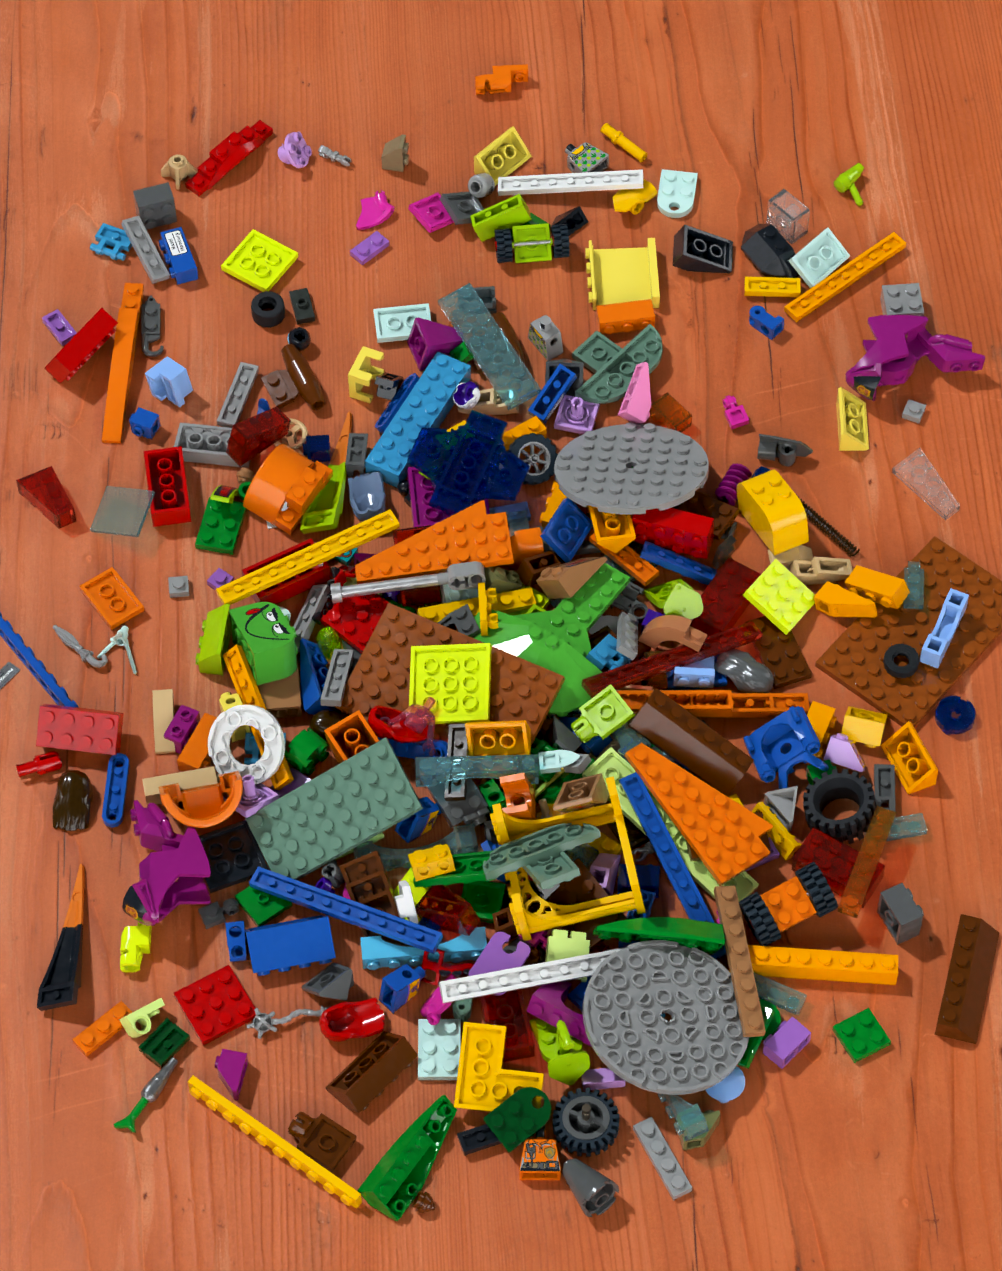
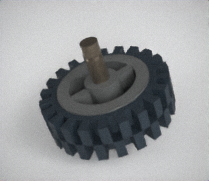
[553,1088,619,1157]

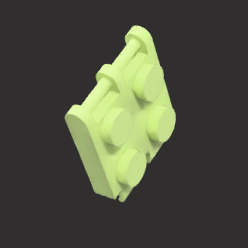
[545,929,590,982]

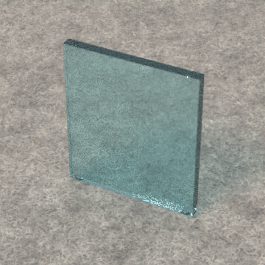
[90,486,155,537]

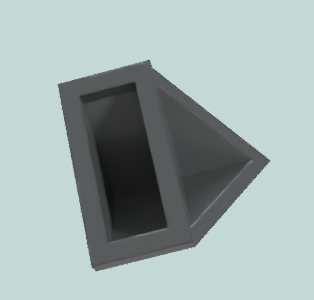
[552,715,583,752]

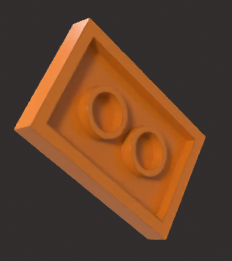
[79,567,145,630]

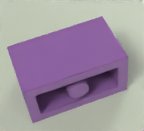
[763,1016,811,1069]

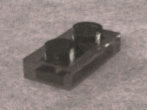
[712,535,737,569]

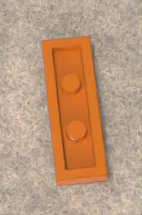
[72,1001,132,1057]

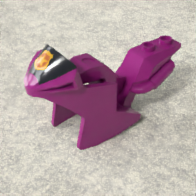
[845,315,985,401]
[122,800,211,926]

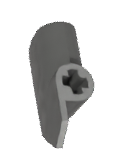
[757,434,813,466]

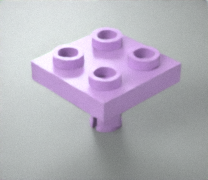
[554,395,600,434]
[223,775,279,818]

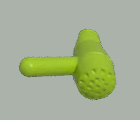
[834,163,864,206]

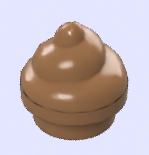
[236,467,255,486]

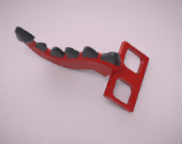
[312,565,356,625]
[421,948,474,986]

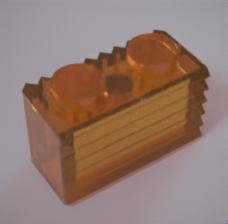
[650,392,692,433]

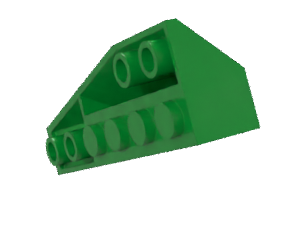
[593,917,725,955]
[357,1095,457,1221]

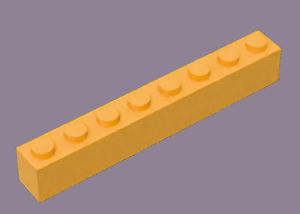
[729,945,898,985]

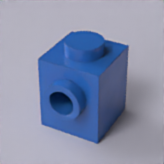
[129,407,161,440]

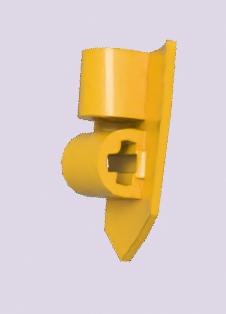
[612,179,657,215]

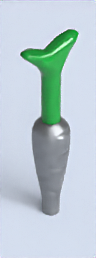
[113,1057,178,1133]

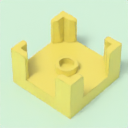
[348,346,385,403]

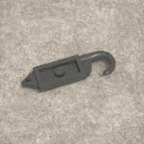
[141,295,164,357]

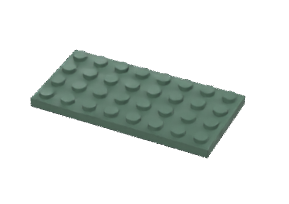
[245,737,423,880]

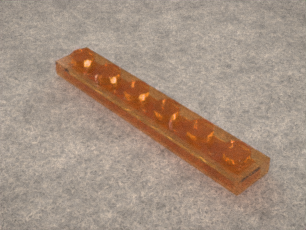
[837,806,896,918]

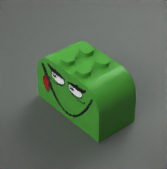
[229,602,298,686]

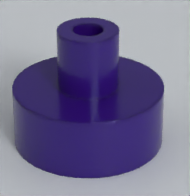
[382,590,402,602]
[315,877,335,894]

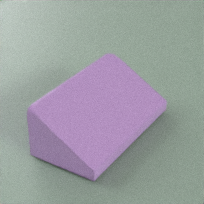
[581,1068,626,1091]

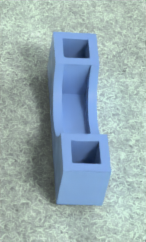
[919,588,969,669]

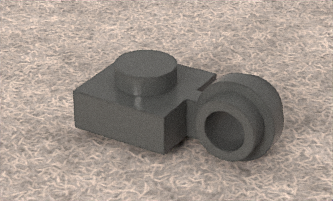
[198,898,239,929]

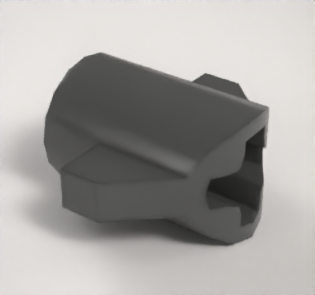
[321,859,345,888]

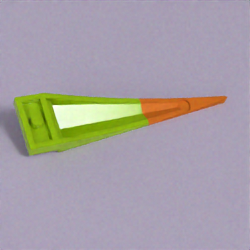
[300,411,352,534]

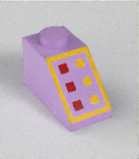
[823,733,866,772]

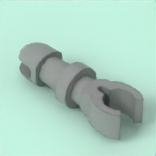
[318,145,352,166]
[632,842,654,862]

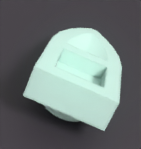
[538,750,580,774]

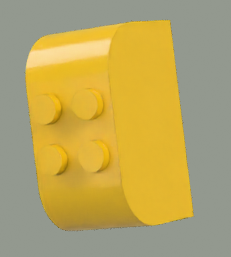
[737,469,809,556]

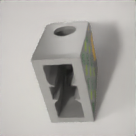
[565,142,609,173]
[528,315,563,361]

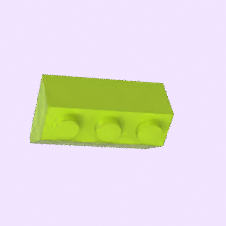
[196,604,231,675]

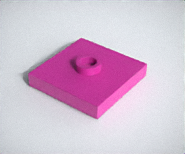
[408,192,454,233]

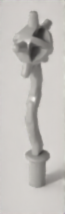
[247,1006,331,1039]

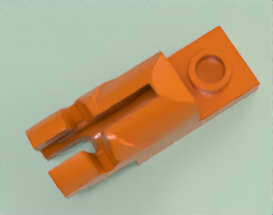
[475,64,528,95]

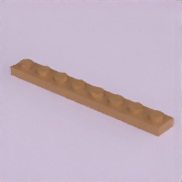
[714,886,766,1037]

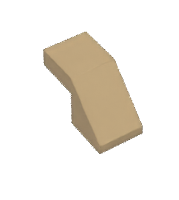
[767,545,813,569]

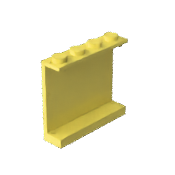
[585,238,660,310]

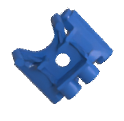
[743,706,829,789]

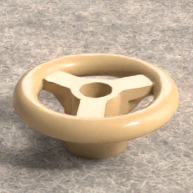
[270,418,308,450]

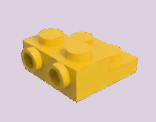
[408,844,456,881]

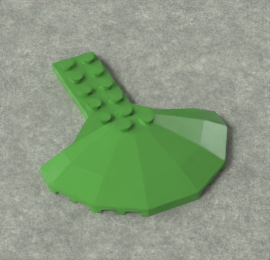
[473,563,630,717]

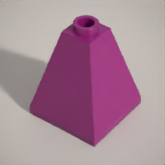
[407,317,464,371]

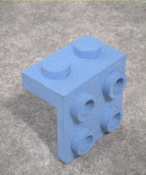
[673,650,715,688]

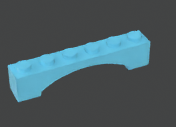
[360,927,487,970]

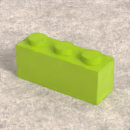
[470,194,531,242]

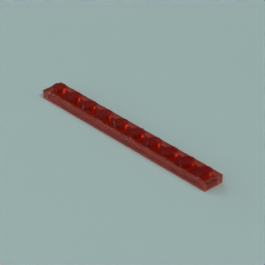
[581,621,763,698]

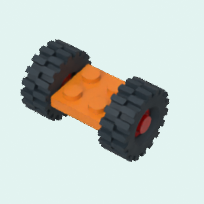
[739,862,838,946]

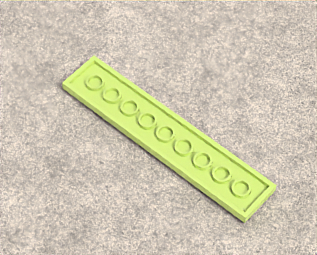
[582,747,759,901]

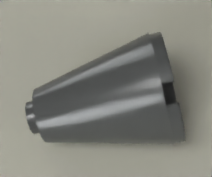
[562,1159,619,1217]

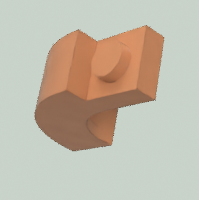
[638,615,707,652]

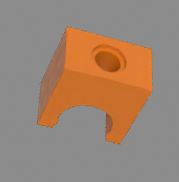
[499,773,537,820]

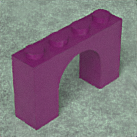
[527,981,592,1047]

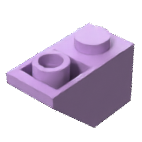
[590,853,621,895]

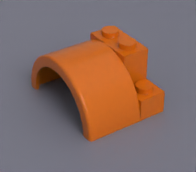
[243,444,333,535]
[158,771,243,828]

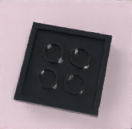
[199,820,268,893]

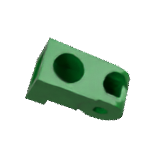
[478,779,507,813]

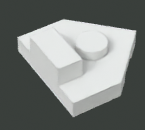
[394,880,419,924]

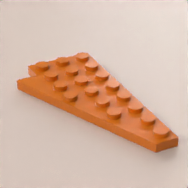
[355,500,514,584]
[624,743,773,886]

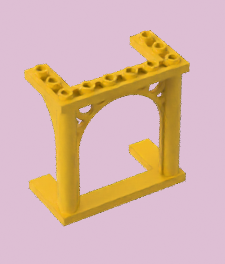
[490,776,646,941]

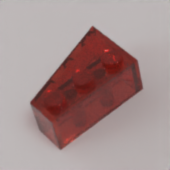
[226,406,291,467]
[16,466,77,529]
[415,885,480,936]

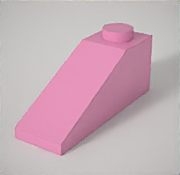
[618,362,651,424]

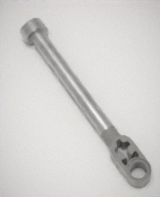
[330,561,486,603]

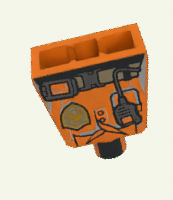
[519,1129,561,1180]

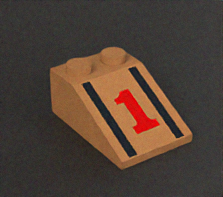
[536,557,608,599]
[553,773,609,813]

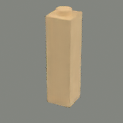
[142,766,220,806]

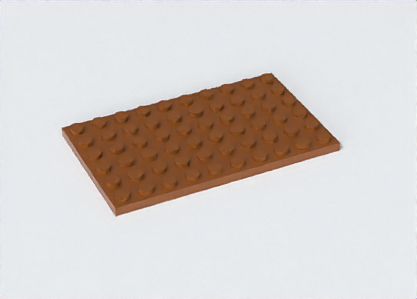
[815,536,1002,728]
[334,603,565,780]

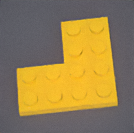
[454,1022,544,1112]

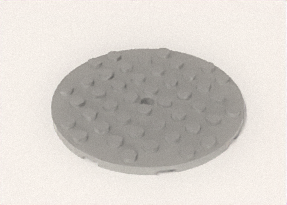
[554,422,709,515]
[582,940,749,1095]

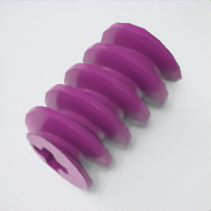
[715,463,752,506]

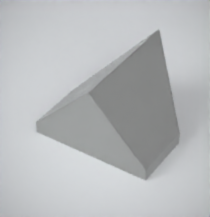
[764,786,798,832]

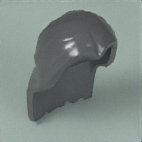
[714,648,774,693]

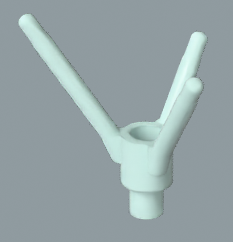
[97,626,137,674]

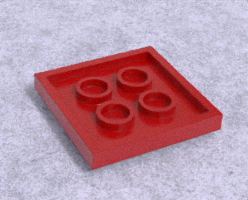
[321,594,389,654]
[173,965,256,1046]

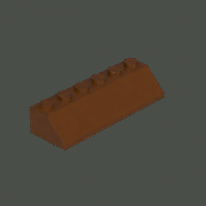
[628,688,754,797]
[935,914,999,1044]

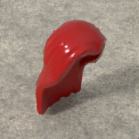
[368,705,431,743]
[319,997,385,1042]

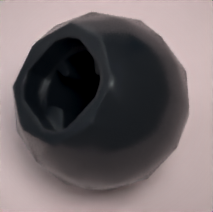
[287,327,311,351]

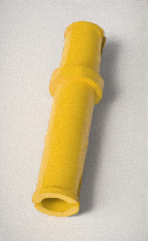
[600,123,648,163]

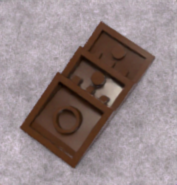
[339,850,403,937]

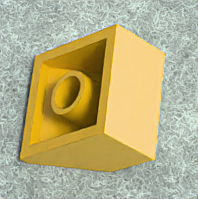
[841,706,888,748]

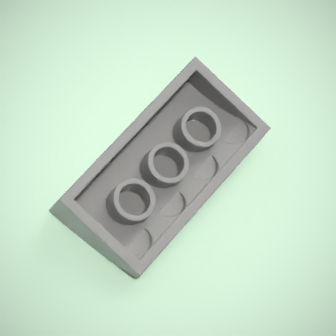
[174,423,255,468]

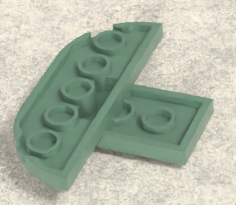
[572,324,663,404]
[483,823,601,890]

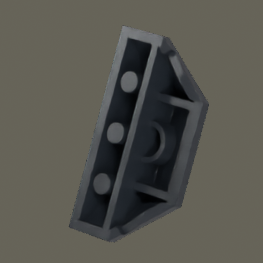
[741,224,800,278]

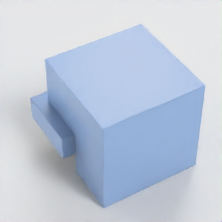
[145,356,193,407]

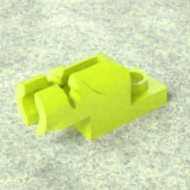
[120,922,152,973]

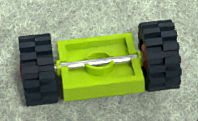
[495,223,570,264]

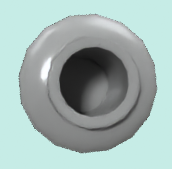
[468,173,495,198]

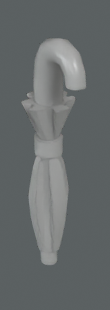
[53,625,108,668]

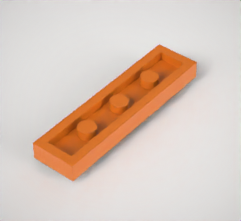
[589,533,659,587]

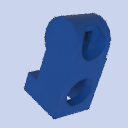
[749,306,784,340]
[225,921,247,962]

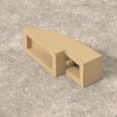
[458,388,519,415]
[788,557,853,585]
[152,689,176,754]

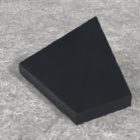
[551,206,588,236]

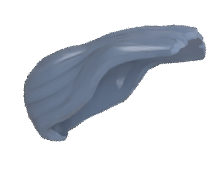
[348,472,386,522]

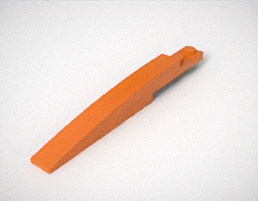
[102,283,144,443]
[617,690,810,718]

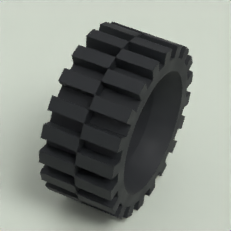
[803,769,878,845]

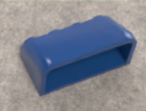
[245,915,336,976]

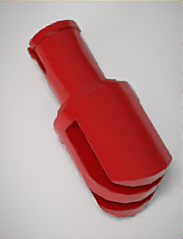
[16,751,62,777]

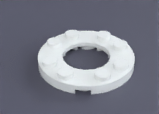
[208,704,285,785]

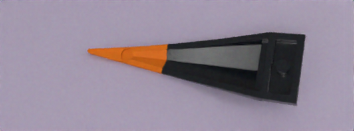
[37,864,85,1011]

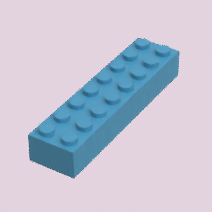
[365,351,471,488]

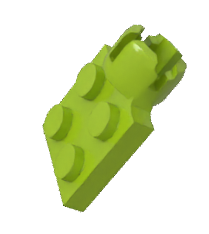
[571,684,635,743]

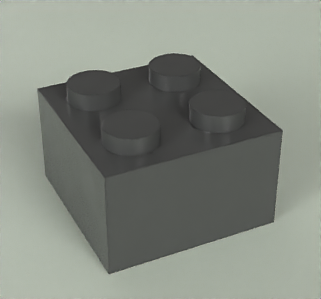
[133,182,177,229]
[877,883,924,945]

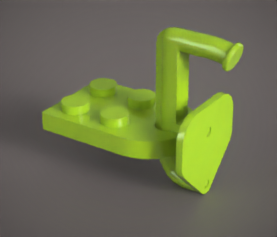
[644,578,703,619]
[529,1018,590,1085]

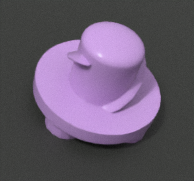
[278,131,312,168]

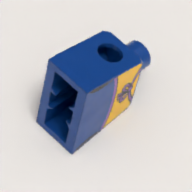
[395,797,442,843]
[379,964,426,1013]

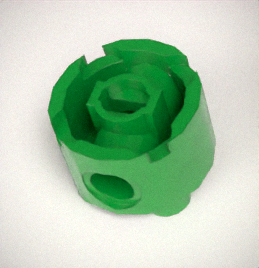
[284,728,329,776]

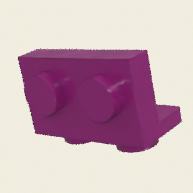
[164,705,200,754]

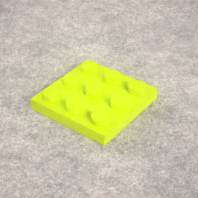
[221,229,298,292]
[743,559,815,635]

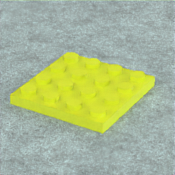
[408,643,492,725]

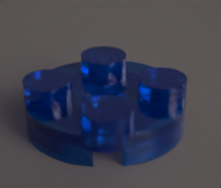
[935,696,976,735]

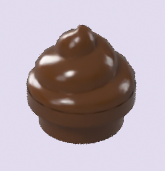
[412,1191,436,1213]

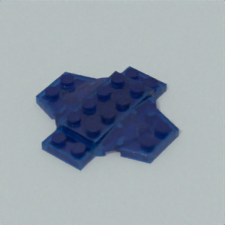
[408,410,530,515]

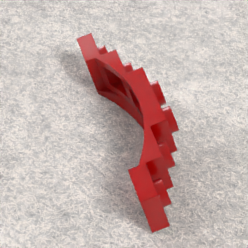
[185,120,273,197]

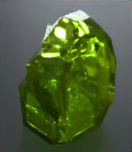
[316,626,341,660]

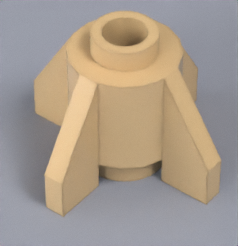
[161,155,197,190]

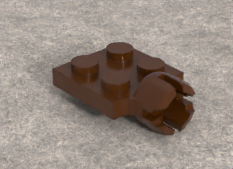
[288,1112,357,1172]

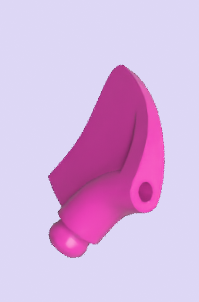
[356,190,395,230]
[420,975,456,1025]

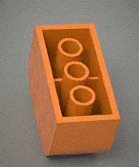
[324,710,379,764]

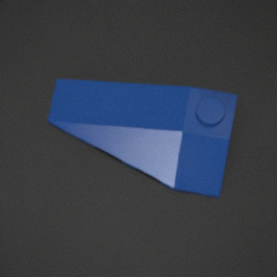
[300,638,341,715]

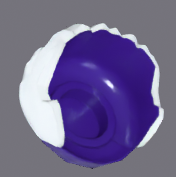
[453,381,480,409]

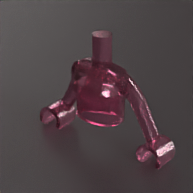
[380,697,436,756]

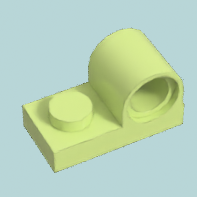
[119,998,165,1038]

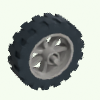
[506,433,558,485]

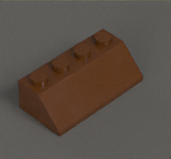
[325,1031,418,1113]

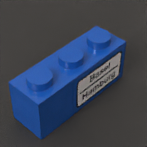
[159,227,198,285]
[528,364,577,424]

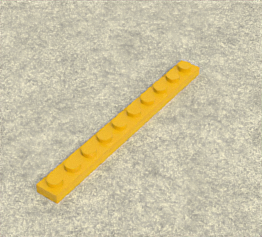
[216,509,400,605]
[188,1075,362,1209]

